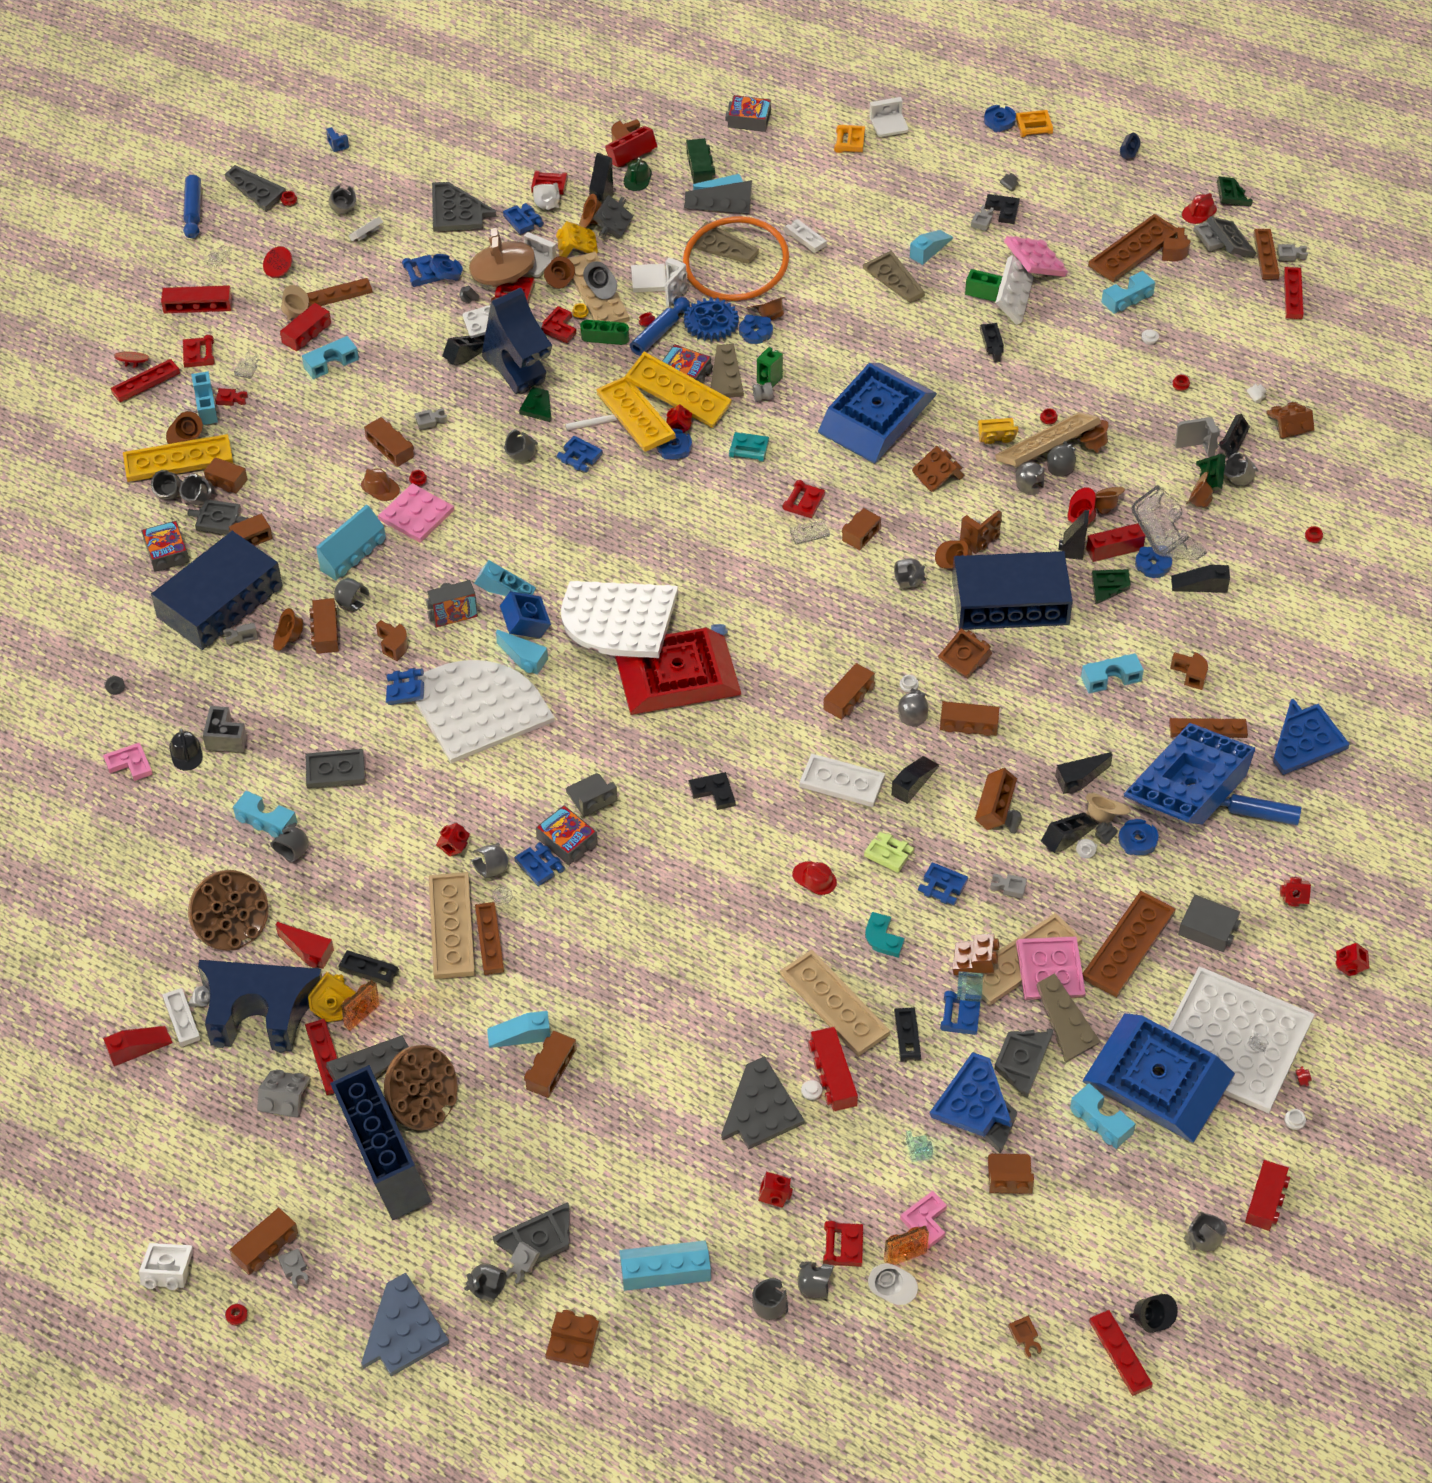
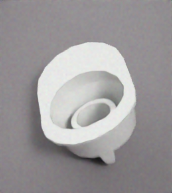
[868,1263,918,1305]

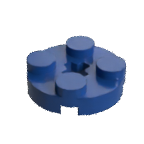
[984,105,1016,132]
[429,254,463,281]
[739,315,773,344]
[657,429,692,459]
[1135,546,1172,578]
[1118,819,1159,855]

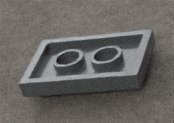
[1207,216,1257,258]
[305,749,365,789]

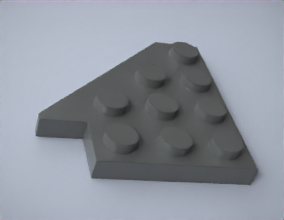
[432,182,496,232]
[721,1056,805,1150]

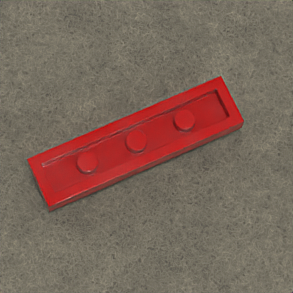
[1284,267,1304,319]
[110,359,180,403]
[305,1018,337,1096]
[1089,1310,1153,1396]

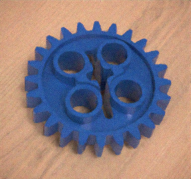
[684,297,739,342]

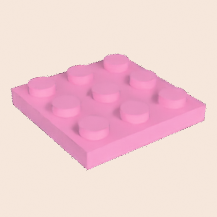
[1004,236,1068,277]
[378,483,454,543]
[1016,936,1086,1000]

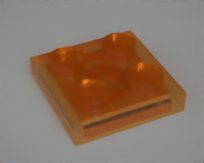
[341,980,380,1031]
[884,1226,929,1265]

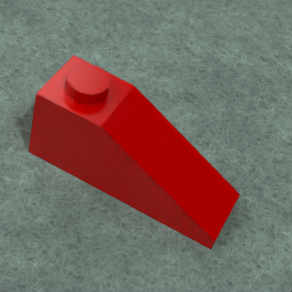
[275,922,334,969]
[103,1026,173,1067]

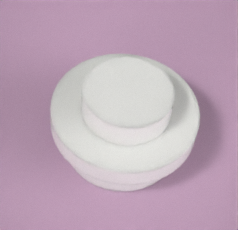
[1142,330,1159,345]
[900,675,919,693]
[801,1080,822,1100]
[1284,1109,1306,1130]

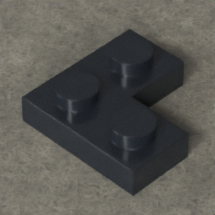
[985,194,1020,224]
[688,772,736,810]

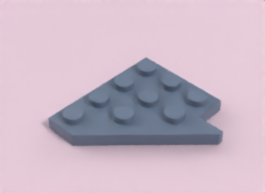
[361,1272,449,1376]

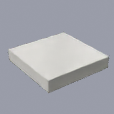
[631,264,666,293]

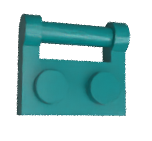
[729,432,769,462]

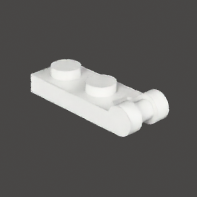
[783,219,827,253]

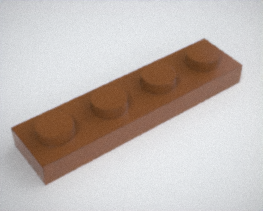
[1253,229,1280,280]
[307,278,373,308]
[1169,718,1248,738]
[475,902,504,975]

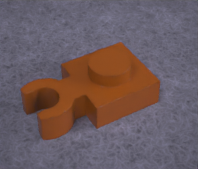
[1008,1315,1042,1359]

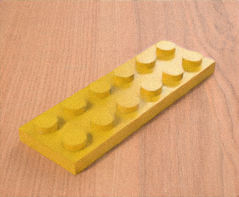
[625,351,732,428]
[596,376,676,452]
[123,434,234,482]

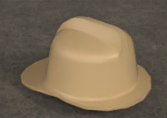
[281,285,309,320]
[1086,793,1131,823]

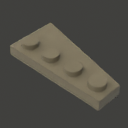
[686,221,759,264]
[863,250,925,303]
[710,343,744,398]
[1036,973,1101,1063]

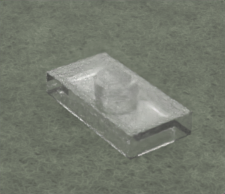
[790,520,830,545]

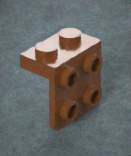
[1266,402,1315,438]
[912,446,965,492]
[960,510,1002,554]
[988,1153,1034,1194]

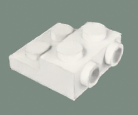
[139,1243,193,1290]

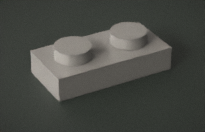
[1193,222,1224,251]

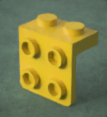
[556,221,598,258]
[977,418,1019,444]

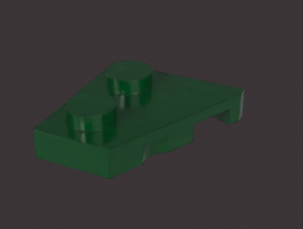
[1217,176,1253,206]
[1196,454,1226,492]
[1091,569,1131,604]

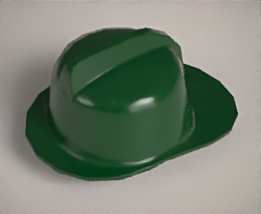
[624,157,652,191]

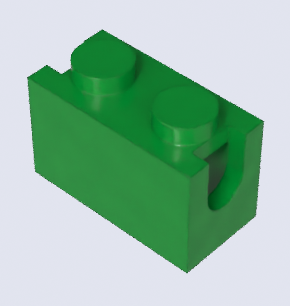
[965,269,1003,302]
[757,347,783,388]

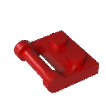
[531,170,568,195]
[495,277,535,303]
[183,335,215,368]
[782,480,825,519]
[823,1221,863,1267]

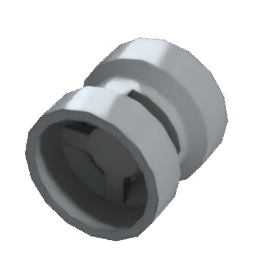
[753,382,773,402]

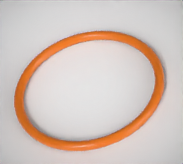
[683,216,789,301]

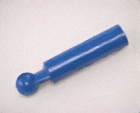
[183,175,201,239]
[630,297,690,356]
[1220,794,1302,826]

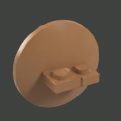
[469,228,535,287]
[188,870,268,951]
[384,1045,458,1130]

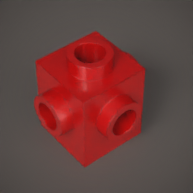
[666,404,692,433]
[436,822,470,857]
[1280,877,1311,907]
[1336,943,1370,976]
[758,1171,793,1208]

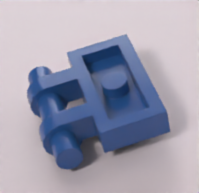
[503,203,544,235]
[557,436,603,473]
[386,668,424,705]
[514,842,565,887]
[918,862,968,906]

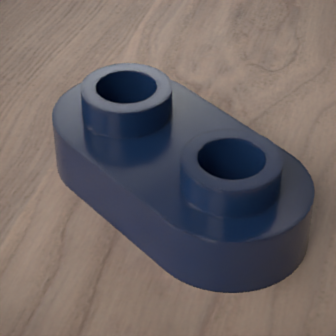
[1120,132,1141,160]

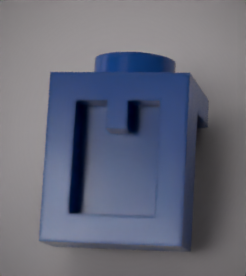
[326,127,349,152]

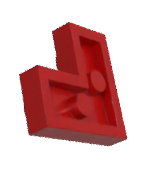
[541,306,577,343]

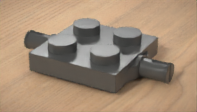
[593,195,634,239]
[187,500,249,535]

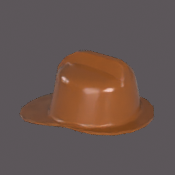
[579,194,602,228]
[544,256,575,289]
[747,297,786,320]
[166,411,203,444]
[1080,420,1109,453]
[361,468,400,501]
[1186,472,1213,507]
[1095,487,1125,514]
[935,540,972,569]
[273,608,303,651]

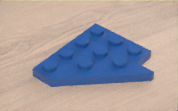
[1273,698,1350,775]
[929,1052,1012,1137]

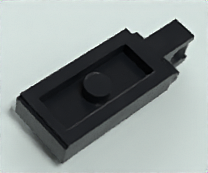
[980,323,1004,363]

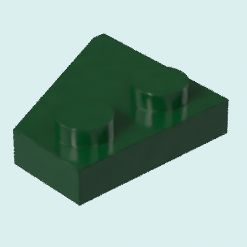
[519,387,551,422]

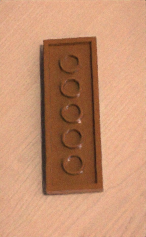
[1088,214,1178,283]
[1082,890,1176,998]

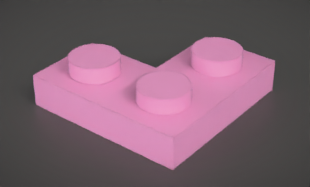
[103,742,153,781]
[900,1191,947,1249]

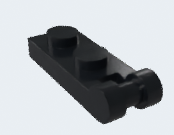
[1218,414,1250,458]
[338,950,399,988]
[894,1007,921,1062]

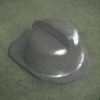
[583,261,617,299]

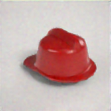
[1182,193,1217,224]
[1067,487,1096,527]
[792,861,837,895]

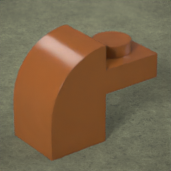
[611,119,640,142]
[1162,227,1191,262]
[376,620,408,661]
[1170,652,1208,690]

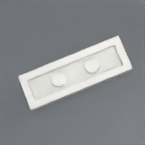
[162,988,200,1047]

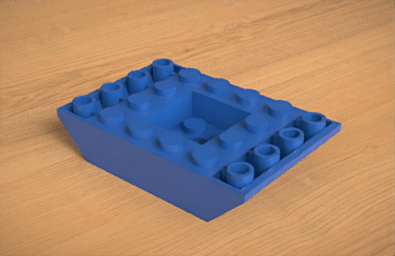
[818,363,937,464]
[1123,723,1255,825]
[1082,1013,1235,1143]

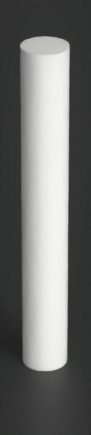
[565,414,618,431]

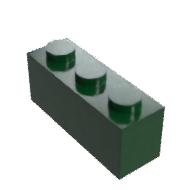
[686,138,715,184]

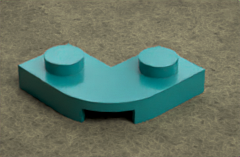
[865,912,905,958]

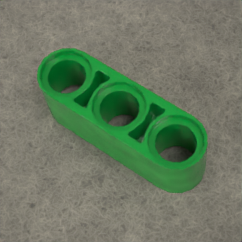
[580,320,630,345]

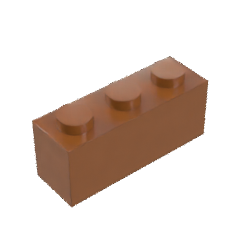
[364,417,414,467]
[309,598,339,654]
[823,663,875,720]
[940,701,1000,736]
[975,767,1017,830]
[524,1030,577,1098]
[229,1207,298,1275]

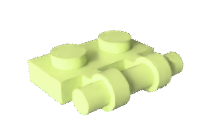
[864,831,915,873]

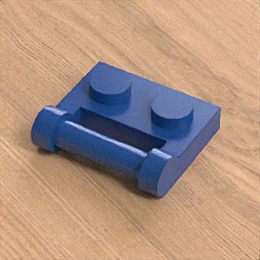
[402,255,440,287]
[940,991,981,1035]

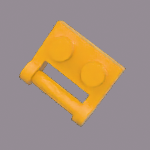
[1016,110,1053,137]
[834,125,865,153]

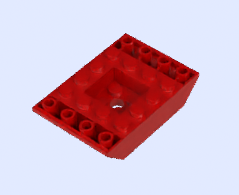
[615,627,741,715]

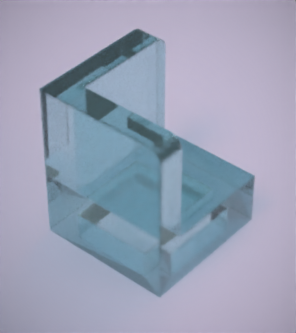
[957,971,983,1002]
[905,1130,933,1162]

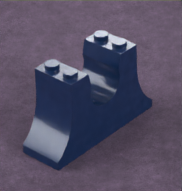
[482,288,552,394]
[198,960,323,1053]

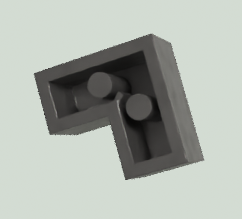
[203,706,247,753]

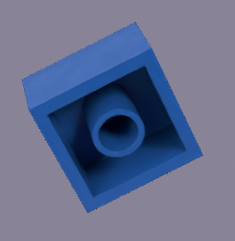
[500,591,551,639]

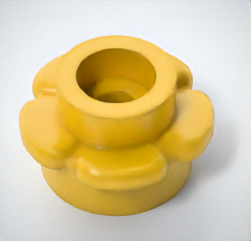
[572,303,589,318]

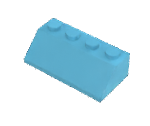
[316,504,386,581]
[619,1240,711,1291]

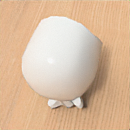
[533,183,560,210]

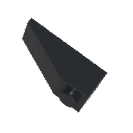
[589,153,614,203]
[442,335,485,365]
[1058,510,1089,560]
[1171,564,1230,593]
[1055,752,1113,794]
[891,756,939,804]
[1041,812,1098,853]

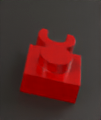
[215,388,248,406]

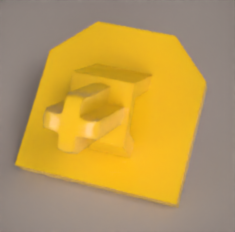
[308,972,360,1022]

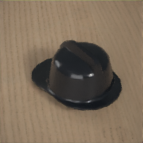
[169,728,203,771]
[1129,1294,1178,1333]

